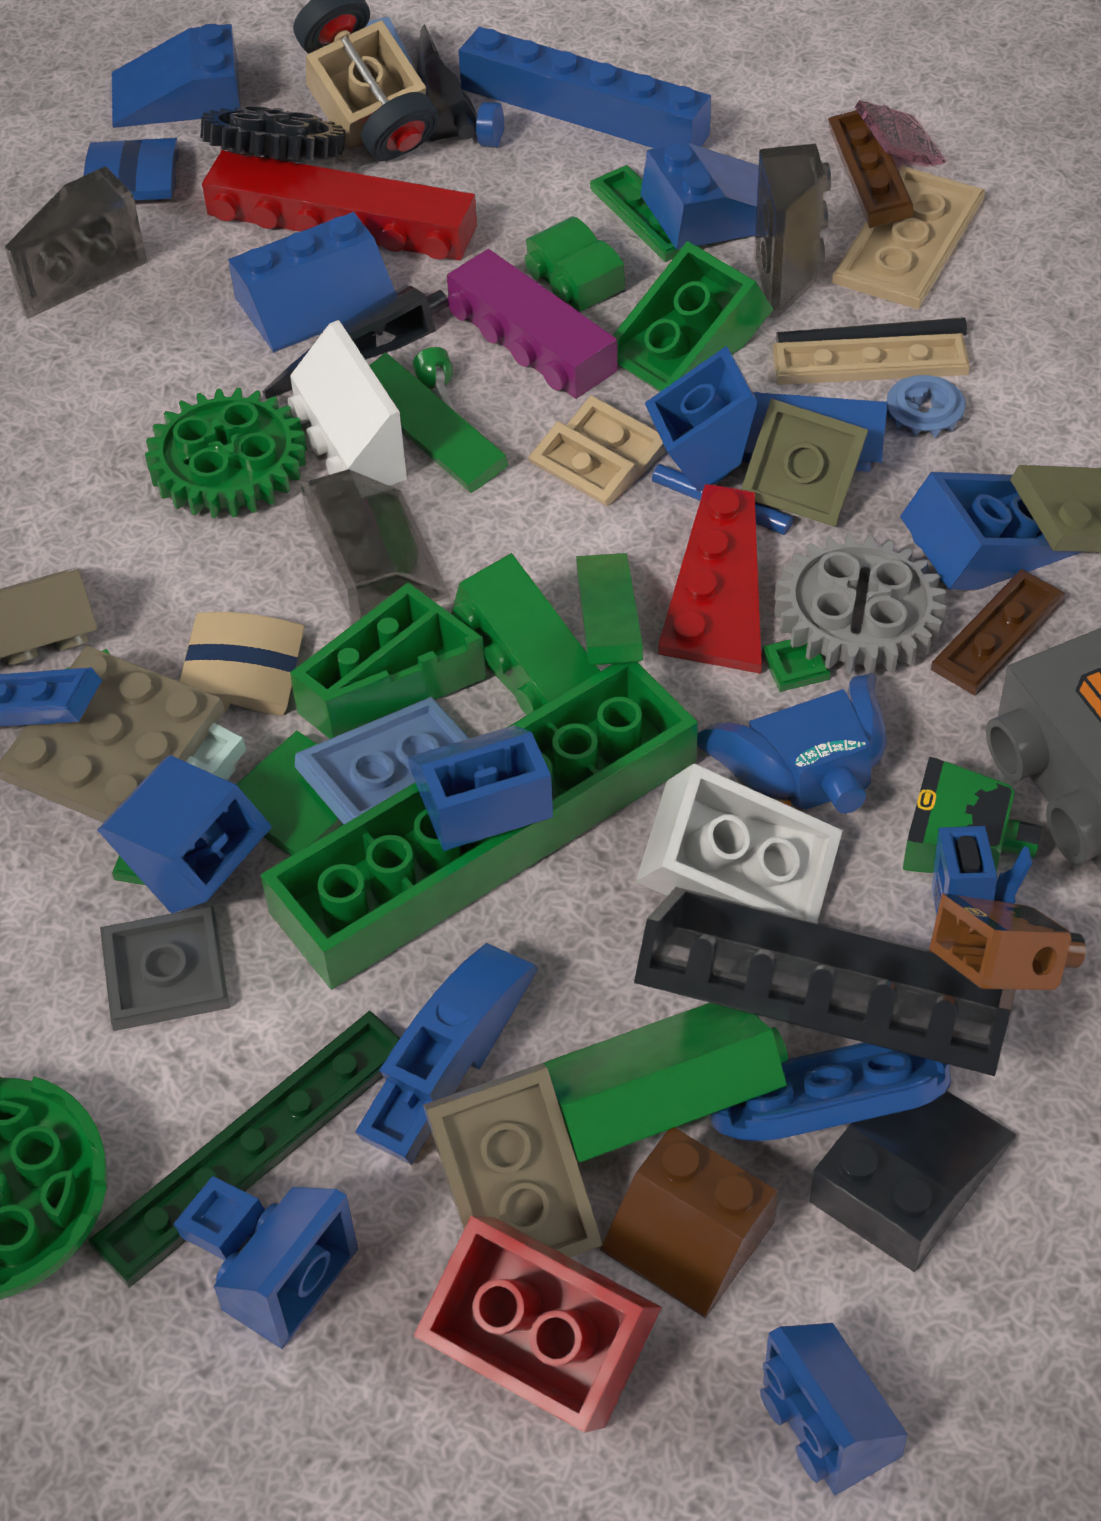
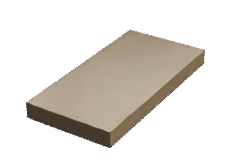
[832,166,985,309]

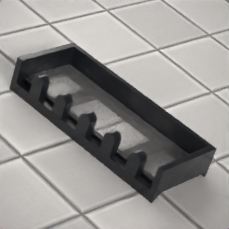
[634,887,1016,1076]

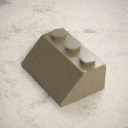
[0,567,98,665]

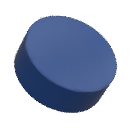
[476,102,504,148]

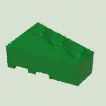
[451,553,600,715]
[290,582,486,739]

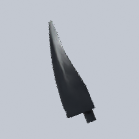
[416,24,477,141]
[262,285,449,399]

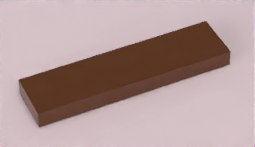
[828,107,914,228]

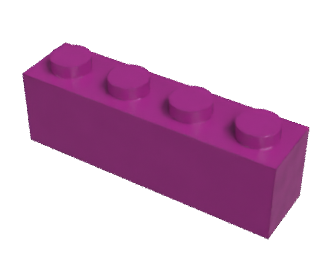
[447,248,617,399]

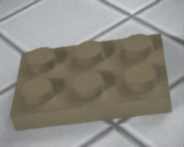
[423,1063,603,1257]

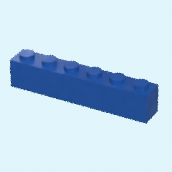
[458,26,711,148]

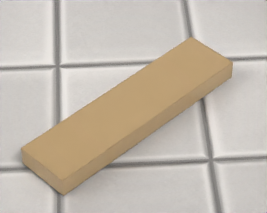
[772,333,970,385]

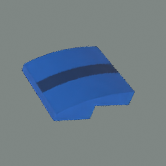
[82,138,179,203]

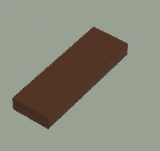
[931,569,1065,696]

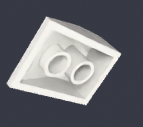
[635,764,843,922]

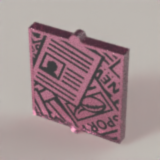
[855,100,946,166]

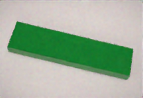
[369,352,509,493]
[576,553,643,665]

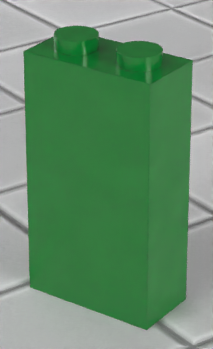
[540,1003,788,1163]

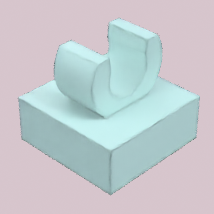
[186,723,247,780]

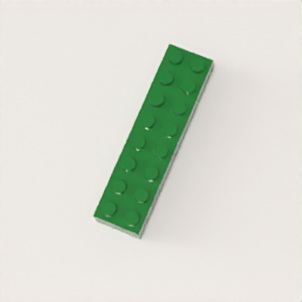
[260,662,698,990]

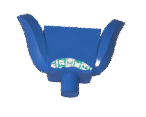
[697,673,887,814]

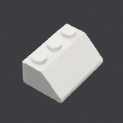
[288,320,407,499]

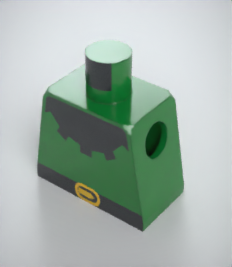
[903,757,1043,873]

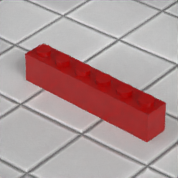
[202,150,477,261]

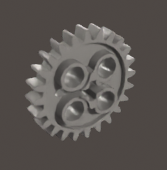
[774,534,947,674]

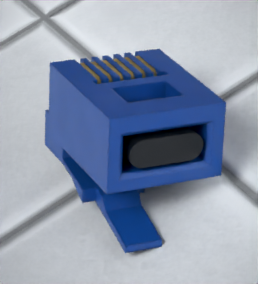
[932,826,1032,917]

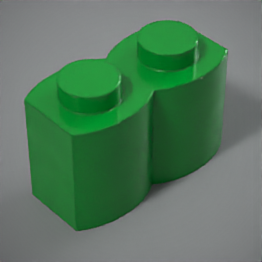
[524,216,625,312]

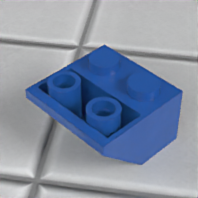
[407,725,553,851]
[97,755,272,913]
[760,1323,908,1496]

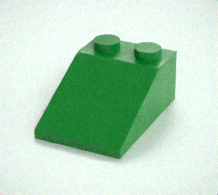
[612,241,773,392]

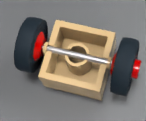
[293,0,439,161]

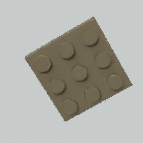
[0,645,225,822]

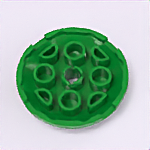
[0,1076,108,1300]

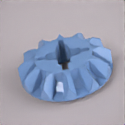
[886,375,965,438]

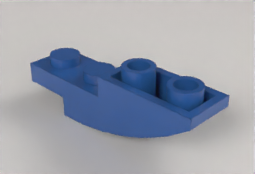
[355,943,538,1165]

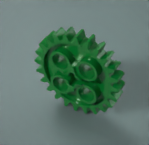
[145,388,307,518]

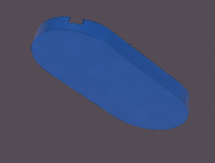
[710,1042,951,1141]

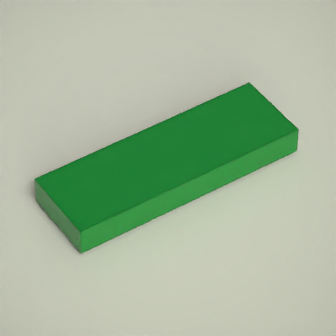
[590,165,702,262]

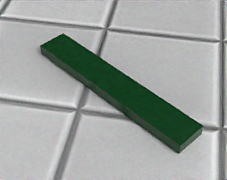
[88,1010,400,1288]

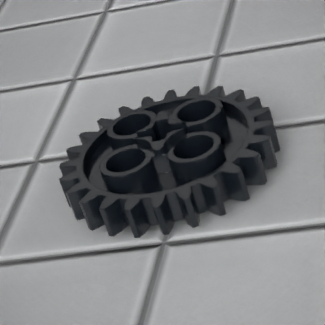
[200,106,345,162]

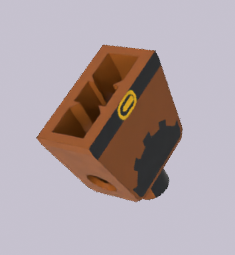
[929,893,1086,990]

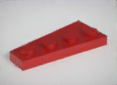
[658,484,762,674]

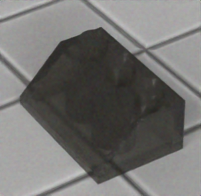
[754,143,831,318]
[300,469,450,625]

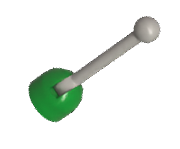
[412,347,455,411]

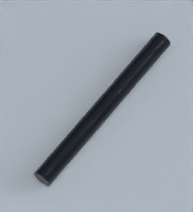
[776,317,967,343]

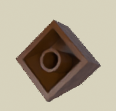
[600,1127,778,1319]

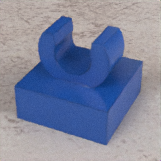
[173,1176,265,1260]

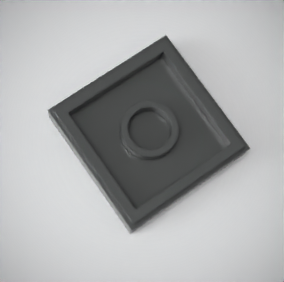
[100,905,230,1031]

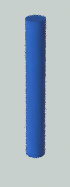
[652,464,794,535]

